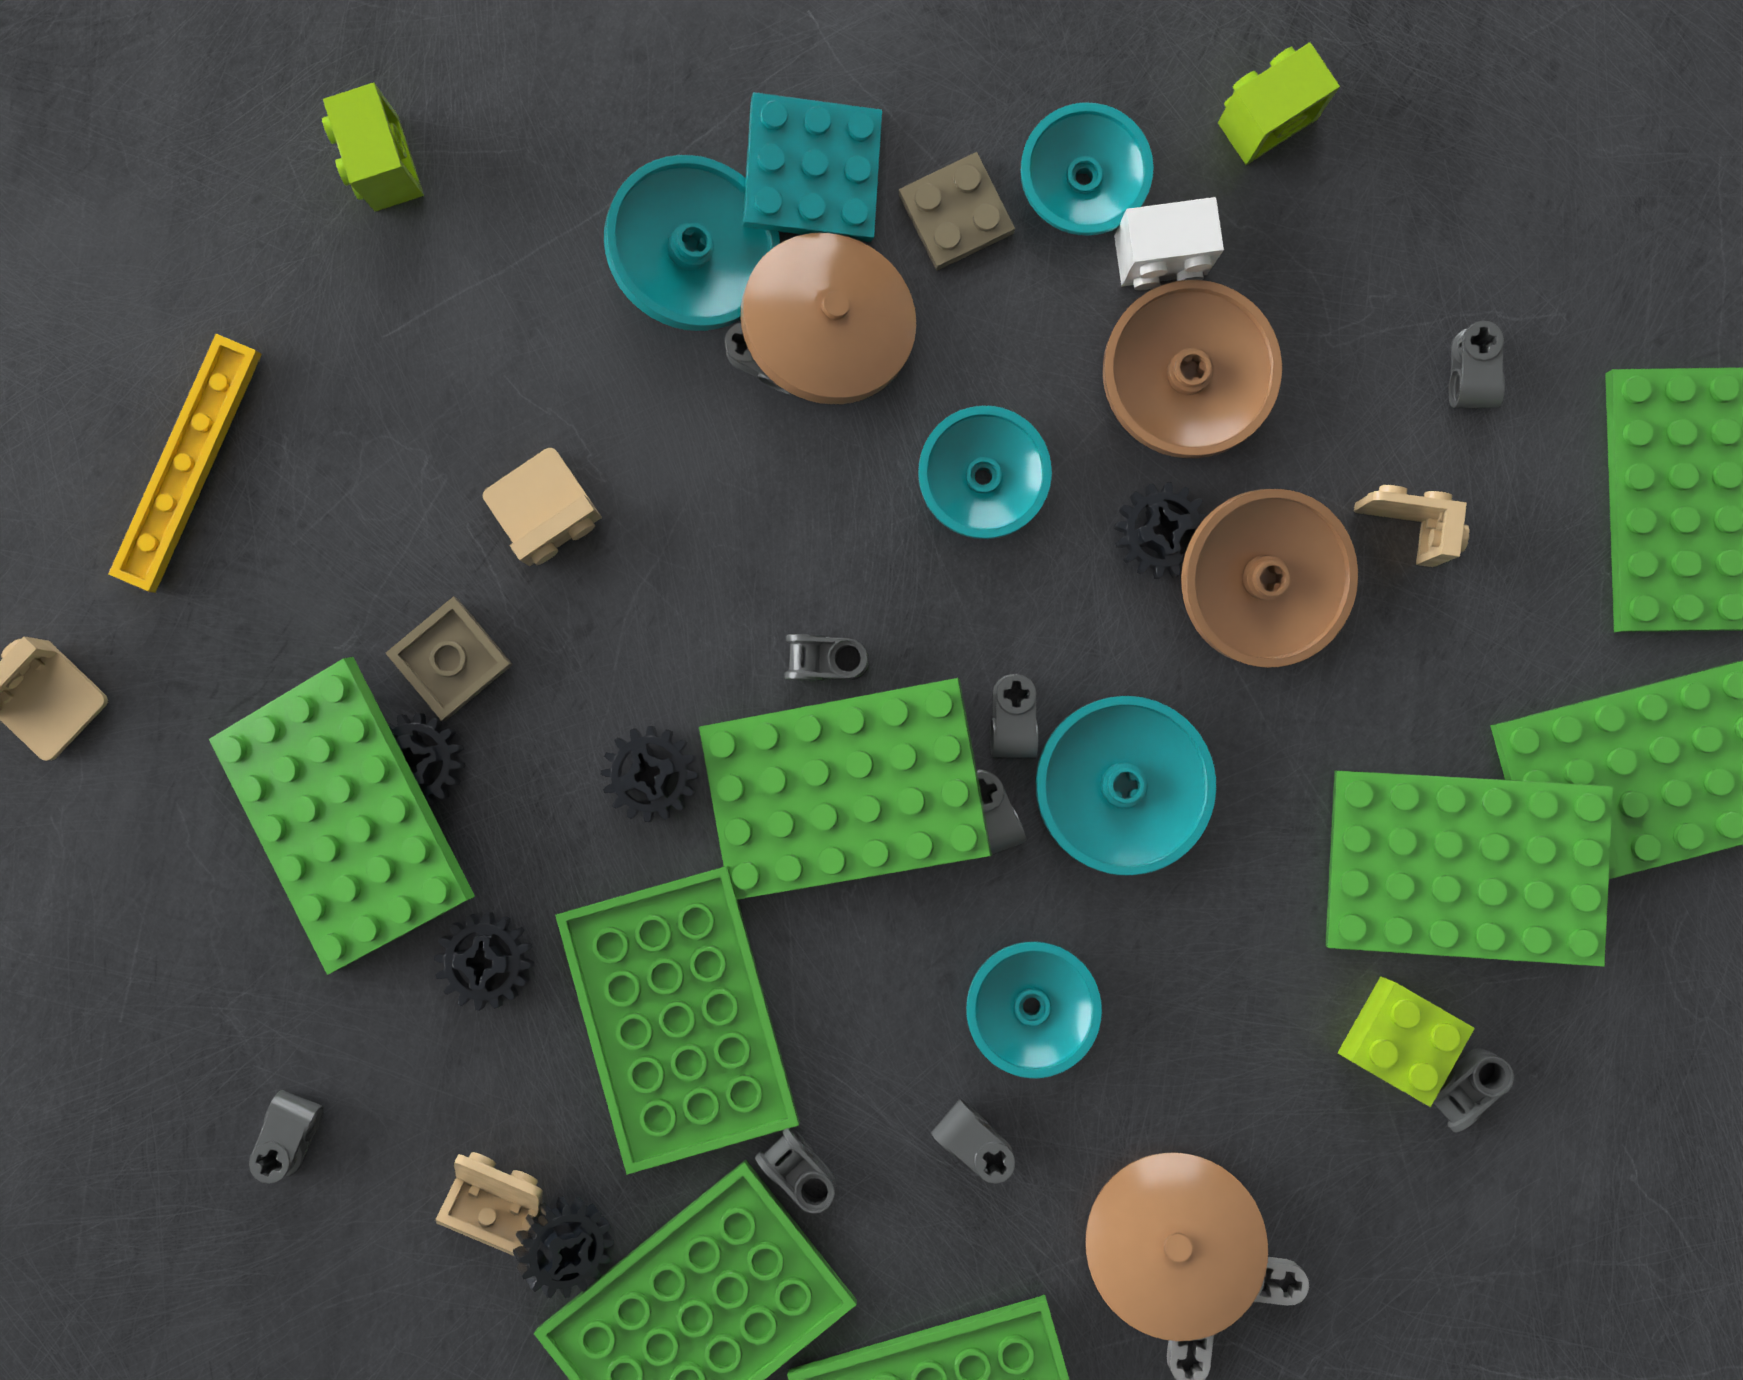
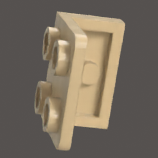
[483,448,602,566]
[1354,485,1469,567]
[0,637,108,761]
[436,1152,543,1256]

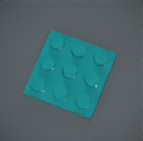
[742,92,882,242]

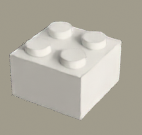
[1114,197,1224,290]

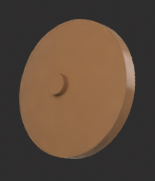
[741,233,916,404]
[1103,280,1282,458]
[1181,489,1358,668]
[1085,1152,1268,1341]

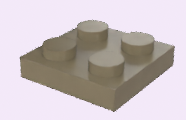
[899,152,1015,271]
[386,596,513,721]

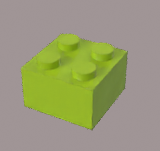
[1218,42,1340,165]
[322,82,424,212]
[1338,976,1475,1107]

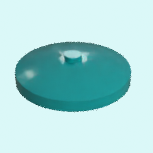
[604,155,780,331]
[1036,696,1216,875]

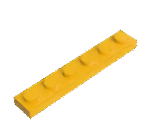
[108,334,262,593]

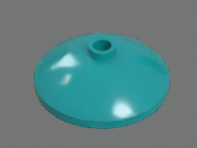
[1020,102,1154,236]
[918,406,1052,539]
[966,941,1102,1078]

